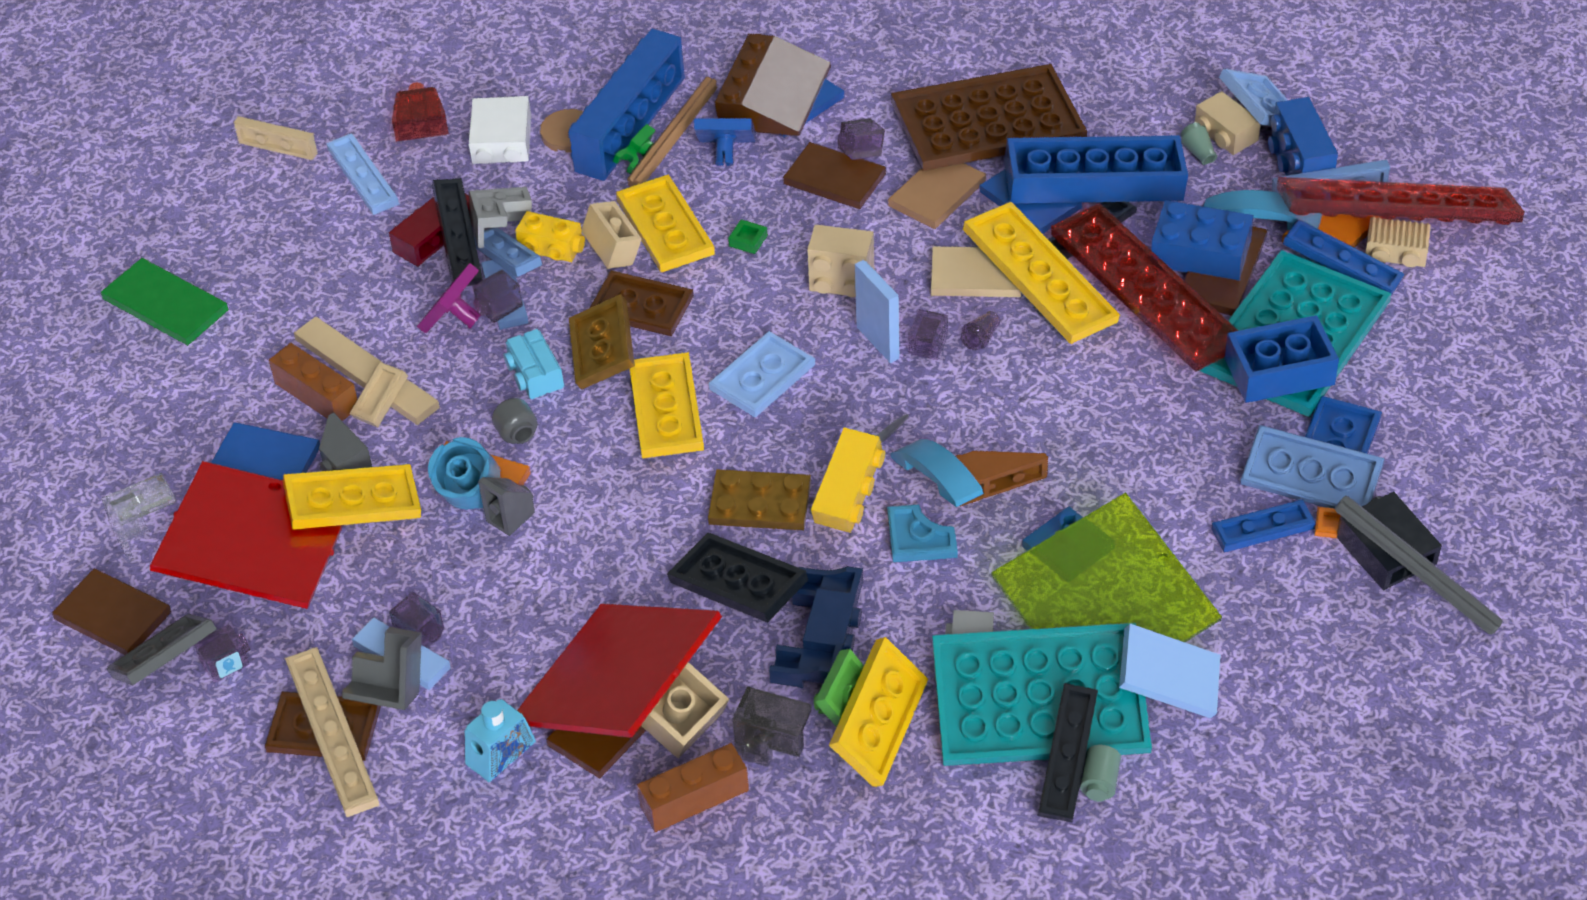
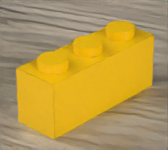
[811,427,885,533]

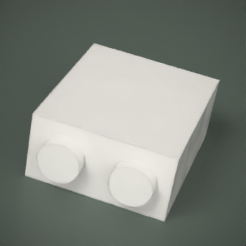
[469,96,531,164]

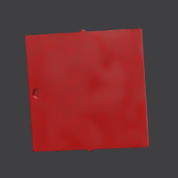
[150,461,344,609]
[517,604,722,737]

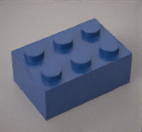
[1268,96,1338,176]
[1151,200,1253,281]
[1225,315,1339,403]

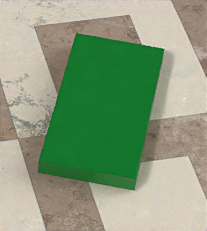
[101,258,229,346]

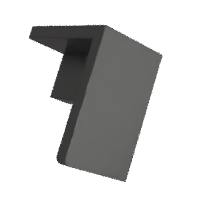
[342,627,422,710]

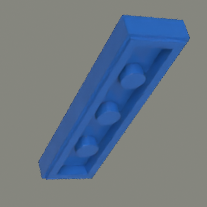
[1283,219,1405,296]

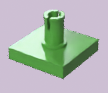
[814,649,864,727]

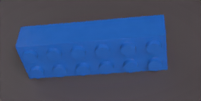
[568,28,685,181]
[1004,135,1189,204]

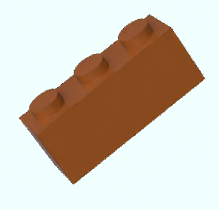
[269,343,358,421]
[637,743,749,833]

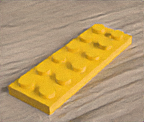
[963,202,1120,344]

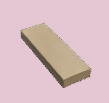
[234,116,318,160]

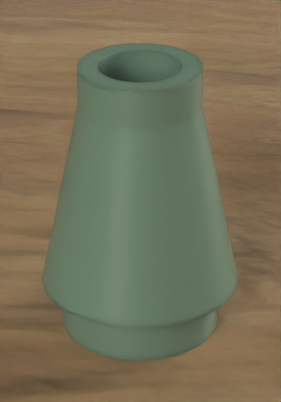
[1180,123,1217,165]

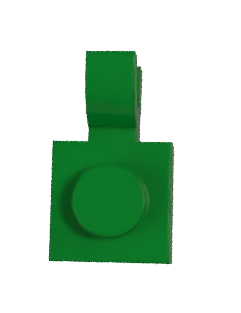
[613,123,655,174]

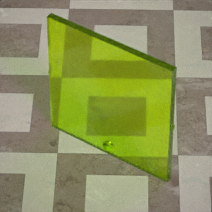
[991,492,1222,642]

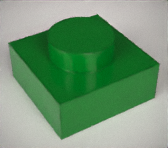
[728,219,768,254]

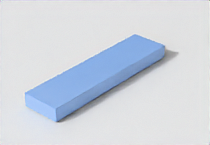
[326,133,399,215]

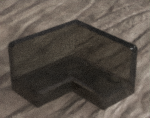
[732,687,812,767]

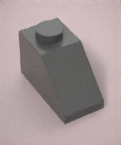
[319,413,372,471]
[478,477,535,536]

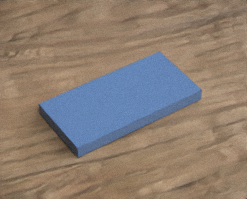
[1240,425,1384,509]

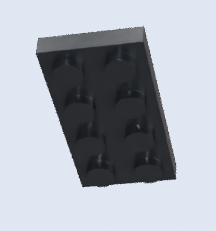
[667,532,809,623]

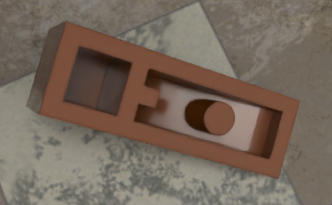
[955,451,1048,507]

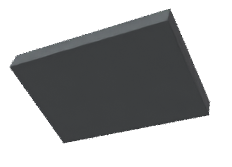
[106,614,217,685]

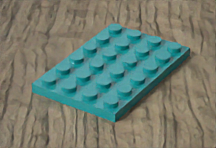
[1197,250,1391,417]
[932,623,1152,766]

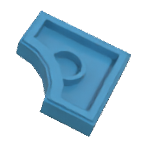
[887,505,958,563]

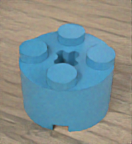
[428,437,501,510]

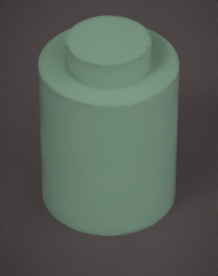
[1080,745,1121,802]

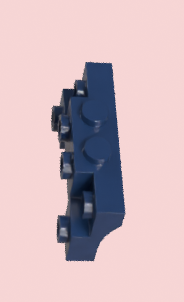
[769,566,864,688]

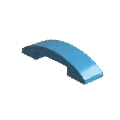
[1203,190,1323,230]
[890,439,983,507]

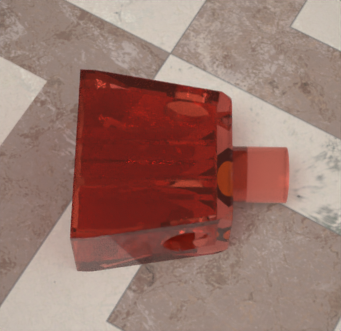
[392,82,449,142]

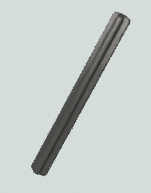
[1335,496,1503,635]

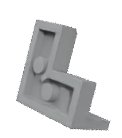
[469,187,532,248]

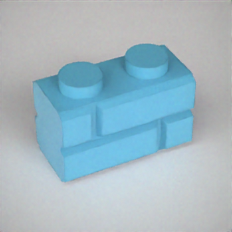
[503,329,564,399]

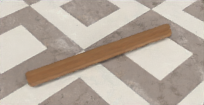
[627,77,717,187]

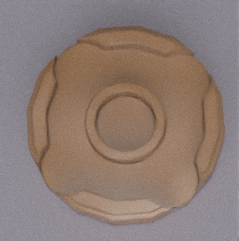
[540,109,583,153]

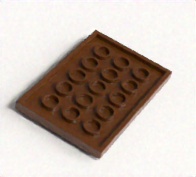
[891,64,1087,171]

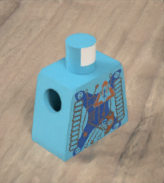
[465,699,536,782]

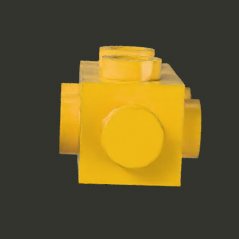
[515,211,585,262]

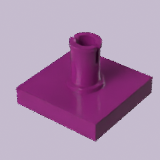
[417,263,482,333]

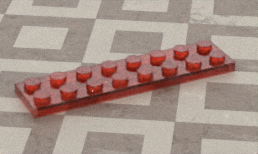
[1276,177,1525,225]
[1051,203,1238,372]

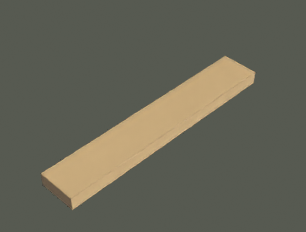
[294,317,440,425]
[285,647,379,818]

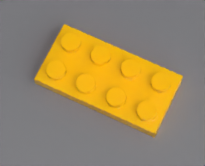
[616,174,715,273]
[629,352,704,459]
[283,464,421,529]
[829,637,929,787]

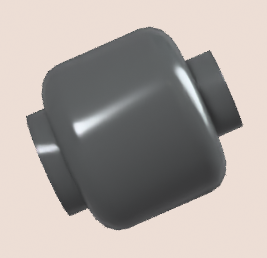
[492,398,538,444]

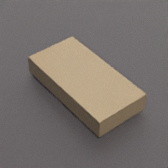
[349,362,408,428]

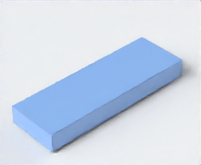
[352,617,451,690]

